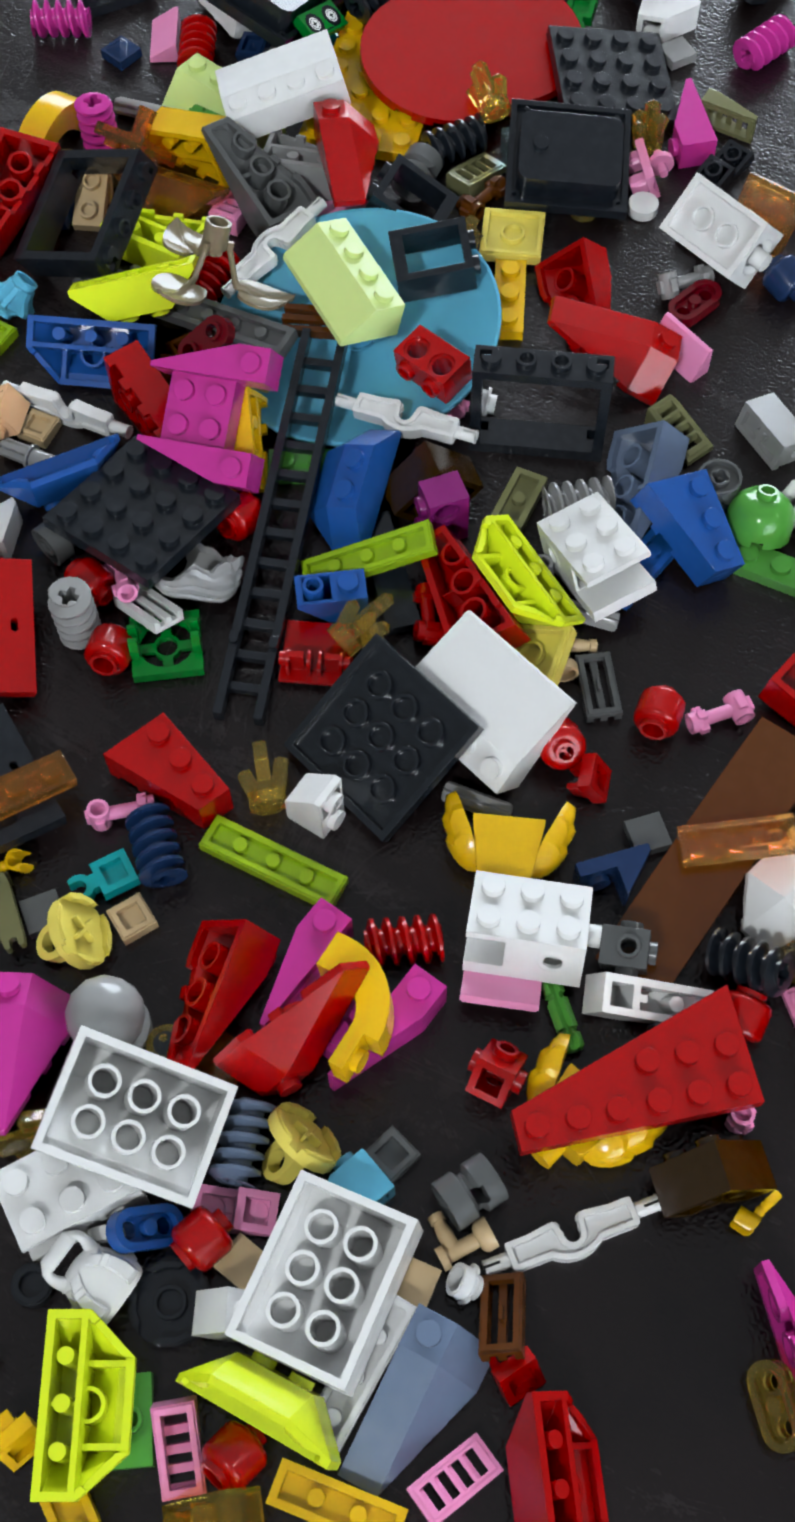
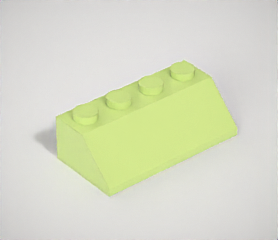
[162,53,286,149]
[283,218,406,347]

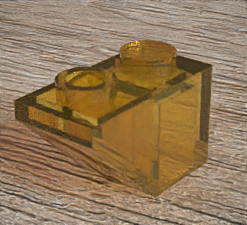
[162,1486,264,1522]

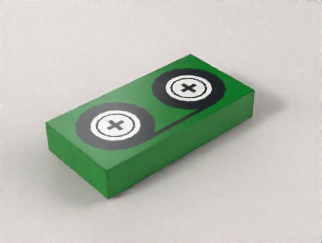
[292,0,348,38]

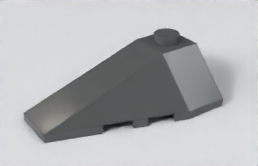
[201,116,317,238]

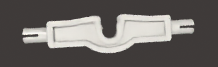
[220,196,327,299]
[1,380,133,439]
[335,392,479,445]
[481,1193,662,1275]

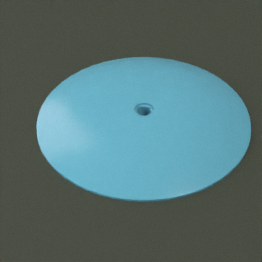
[221,208,502,447]

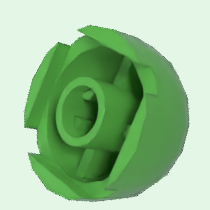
[725,484,795,550]

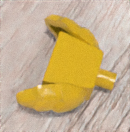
[442,791,576,878]
[526,1033,668,1169]

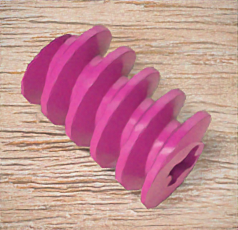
[30,0,92,38]
[733,14,795,71]
[74,92,121,149]

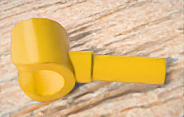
[0,848,34,874]
[729,1190,782,1236]

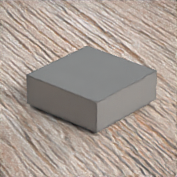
[662,36,697,71]

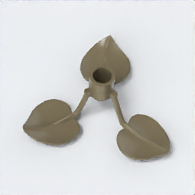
[151,215,295,311]

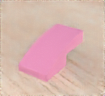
[190,1184,280,1237]

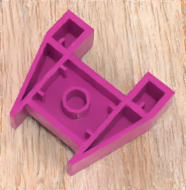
[137,343,284,494]
[259,897,447,1091]

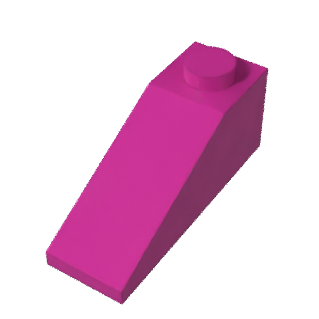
[668,78,718,169]

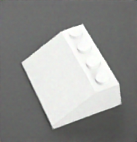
[215,29,351,139]
[416,610,577,794]
[30,1025,238,1209]
[224,1169,424,1398]

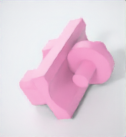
[628,137,674,198]

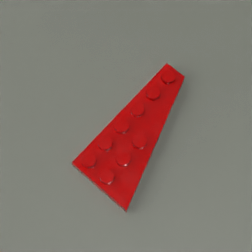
[510,985,765,1156]

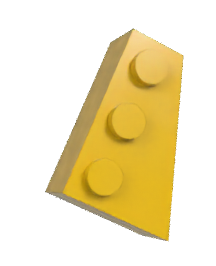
[140,106,229,190]
[231,387,268,494]

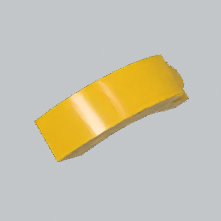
[18,91,81,143]
[316,931,394,1083]

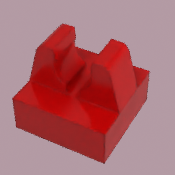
[566,753,612,804]
[489,1346,546,1407]

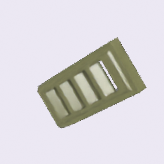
[701,88,758,144]
[446,152,506,197]
[644,394,713,466]

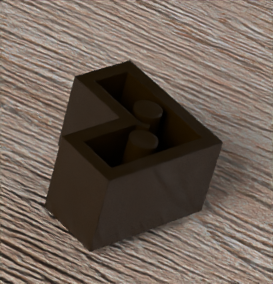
[384,441,484,521]
[649,1134,778,1218]

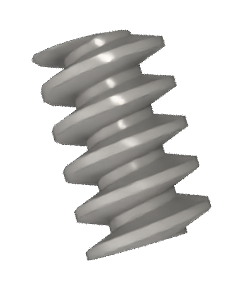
[541,475,616,518]
[48,576,101,650]

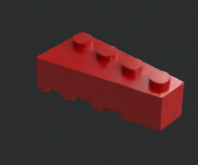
[0,127,61,259]
[103,340,170,438]

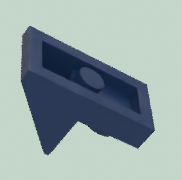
[573,843,651,907]

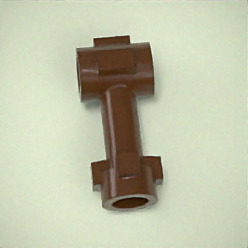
[456,175,506,222]

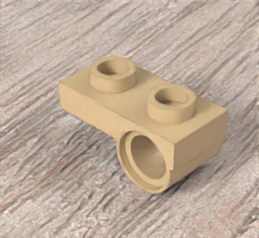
[72,174,114,232]

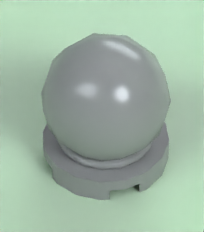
[65,974,153,1049]

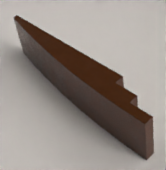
[595,717,795,983]

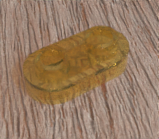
[746,1359,795,1454]

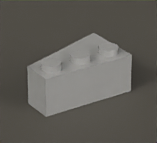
[263,129,332,201]

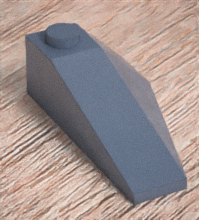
[607,420,690,540]
[337,1303,490,1496]

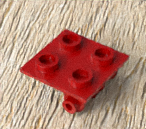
[278,620,357,686]

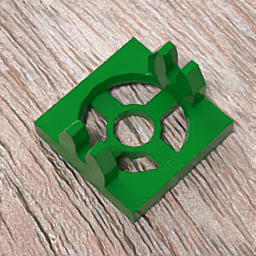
[126,609,205,683]

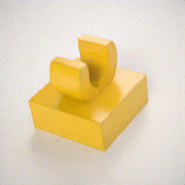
[0,1409,37,1473]

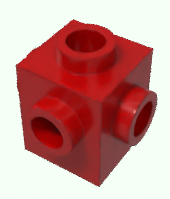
[465,1038,529,1109]

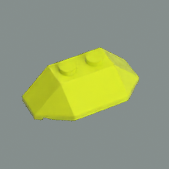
[67,254,198,323]
[472,514,586,627]
[30,1309,137,1502]
[175,1350,341,1471]

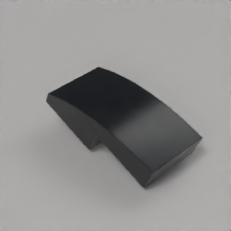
[692,139,754,190]

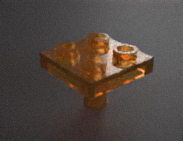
[94,105,177,169]
[737,172,795,257]

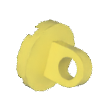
[36,892,112,970]
[262,1102,341,1186]

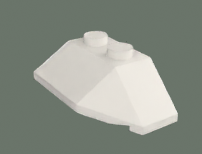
[740,827,795,950]

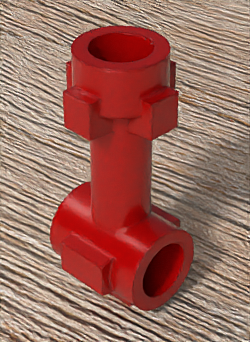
[413,582,445,646]

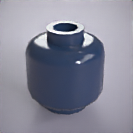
[762,253,795,302]

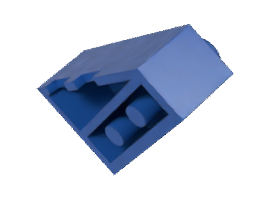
[630,469,745,587]

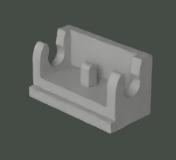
[735,392,795,471]

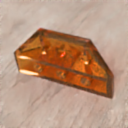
[114,165,230,219]

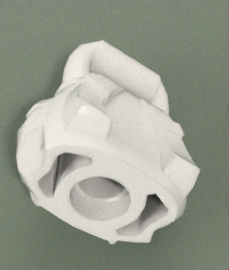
[40,1229,143,1325]

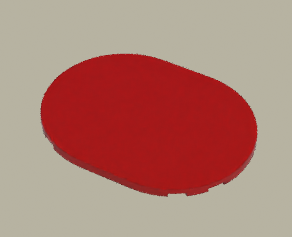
[360,0,581,126]

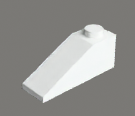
[582,972,714,1024]

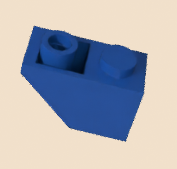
[294,568,369,624]

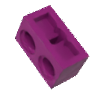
[414,470,470,540]

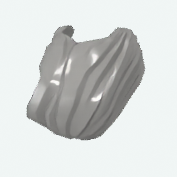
[155,543,245,603]

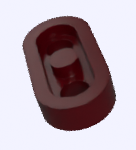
[667,279,722,328]
[178,315,235,355]

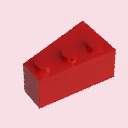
[103,712,234,829]

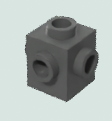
[598,920,658,977]

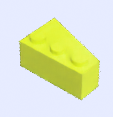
[100,208,206,267]

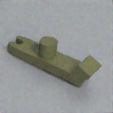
[0,871,27,954]

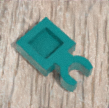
[67,848,141,901]

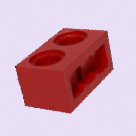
[393,324,472,404]

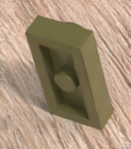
[491,466,548,532]

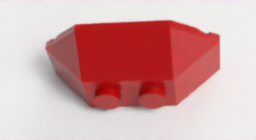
[506,1390,609,1522]

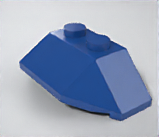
[26,314,157,389]
[310,429,402,550]
[0,433,121,511]

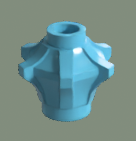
[0,270,38,320]

